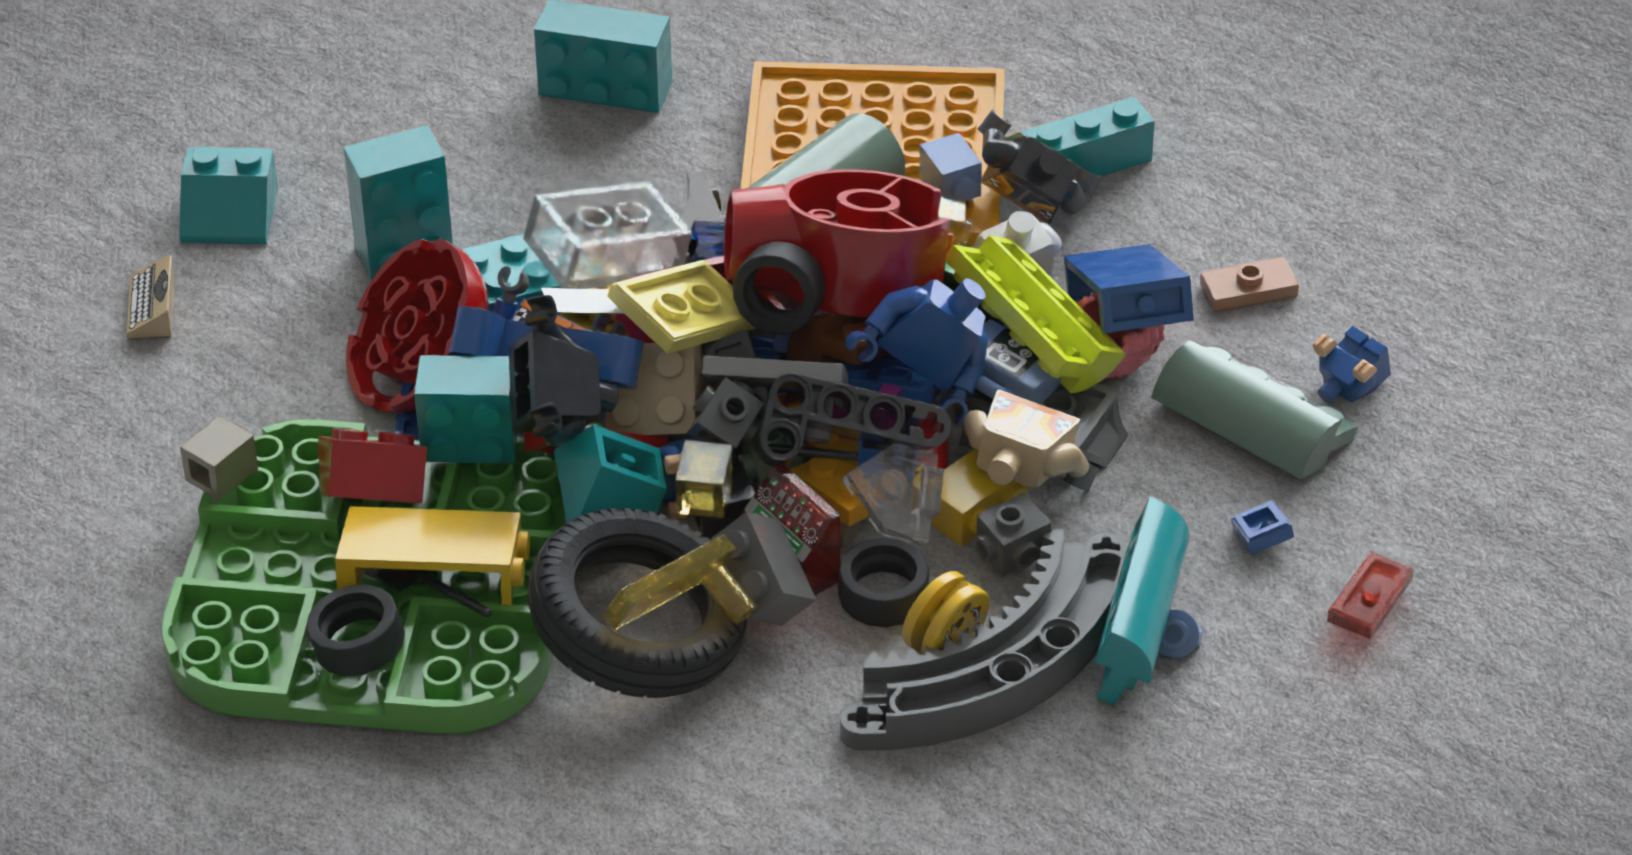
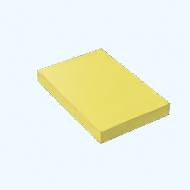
[606,260,756,354]

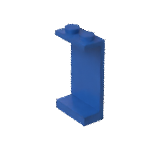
[1064,244,1194,333]

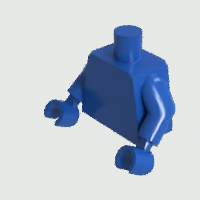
[846,279,988,425]

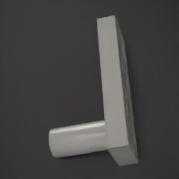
[702,356,849,443]

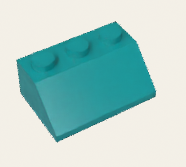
[1004,97,1155,176]

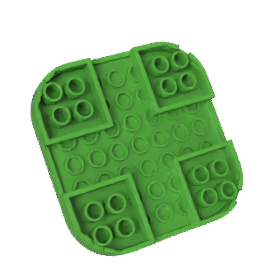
[162,419,566,735]

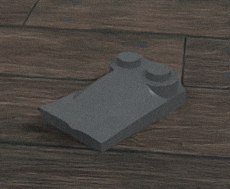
[954,383,1128,468]

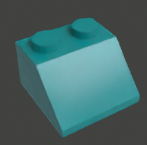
[179,146,278,244]

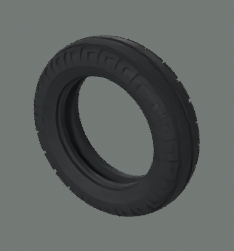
[528,508,748,698]

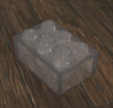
[523,181,693,289]

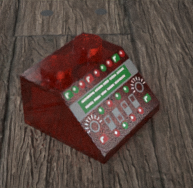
[739,462,840,596]

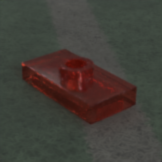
[1327,551,1414,640]

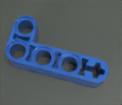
[449,306,644,389]

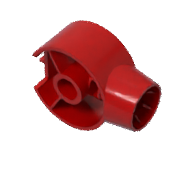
[724,169,953,318]

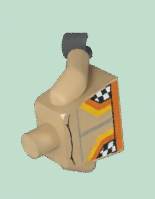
[959,389,1099,492]

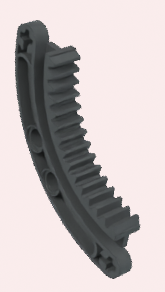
[840,529,1128,751]

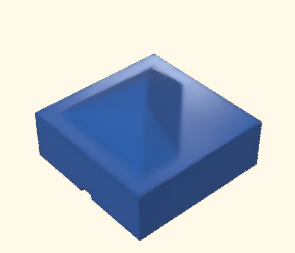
[1231,500,1294,555]

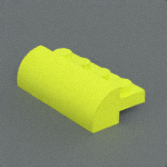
[945,235,1126,393]

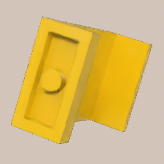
[335,506,530,605]

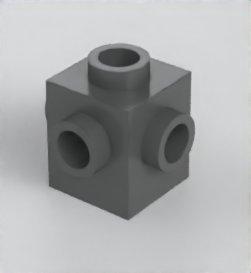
[686,377,764,459]
[974,492,1051,577]

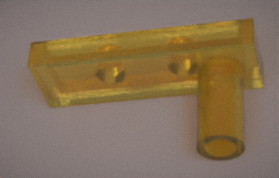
[602,534,757,631]

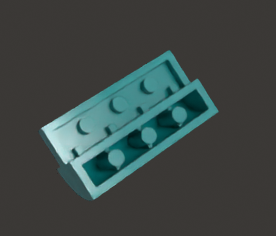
[1095,497,1189,706]

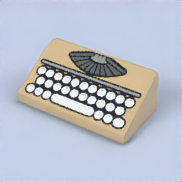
[126,255,175,339]

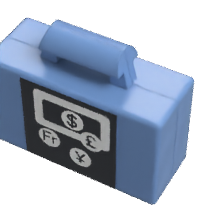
[975,319,1062,405]

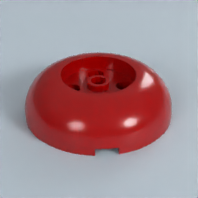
[346,238,489,414]

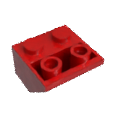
[318,428,427,504]

